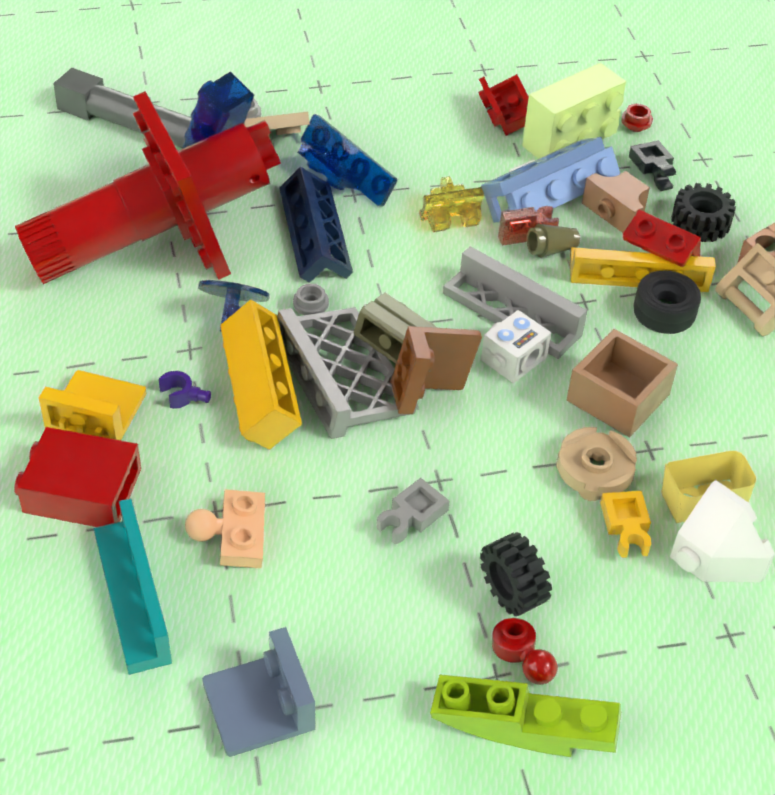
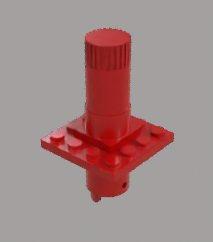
[15,91,281,284]

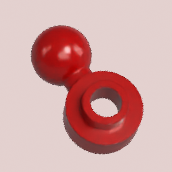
[492,618,558,685]

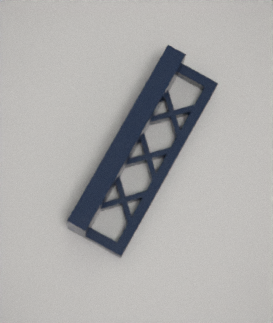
[279,166,353,283]

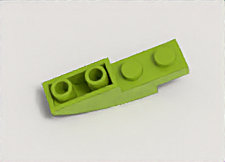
[430,674,622,757]

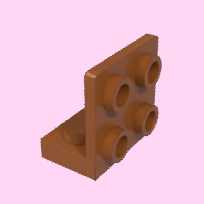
[391,326,482,414]

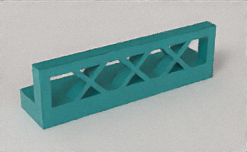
[93,498,172,675]

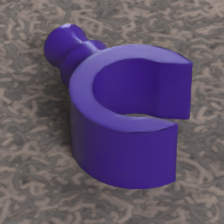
[159,371,211,409]

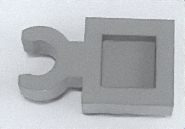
[377,478,450,544]

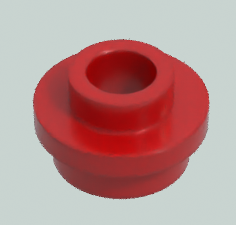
[621,103,653,132]

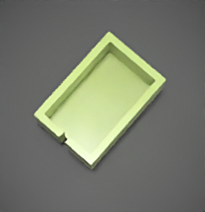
[522,63,626,159]

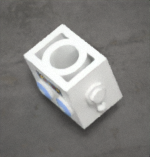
[481,310,551,384]

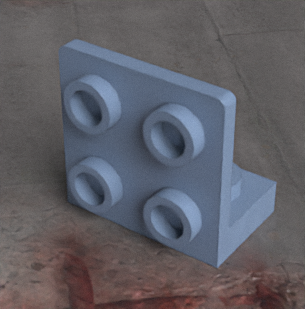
[202,627,315,757]

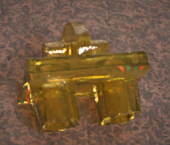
[419,176,484,232]

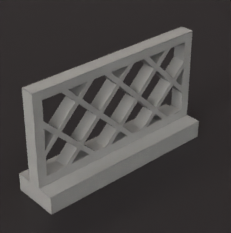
[277,307,417,439]

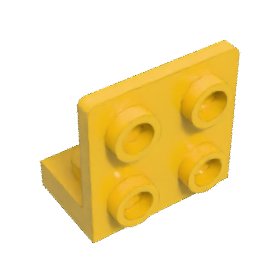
[38,370,147,440]

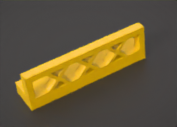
[570,247,716,292]

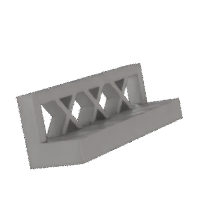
[443,246,587,359]

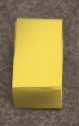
[661,451,756,523]

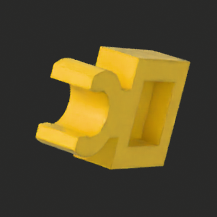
[600,491,651,558]

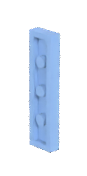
[505,146,620,224]

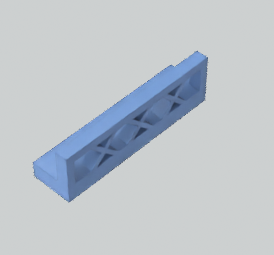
[481,137,605,223]

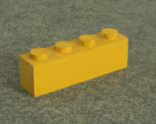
[220,299,302,450]

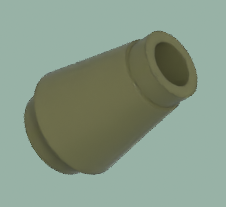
[527,224,580,258]

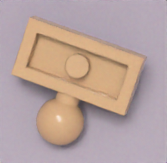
[185,489,265,568]

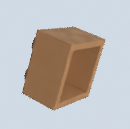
[567,329,678,438]

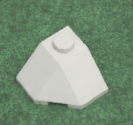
[670,480,775,582]

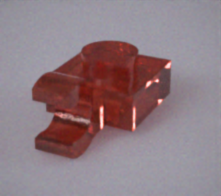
[498,206,559,246]

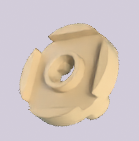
[556,427,637,501]

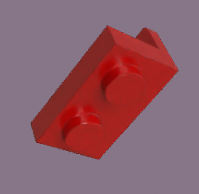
[478,74,529,136]
[623,209,701,267]

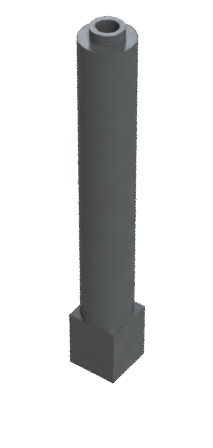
[53,68,226,148]

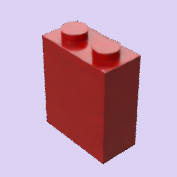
[14,427,142,527]

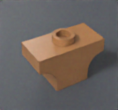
[582,171,650,233]

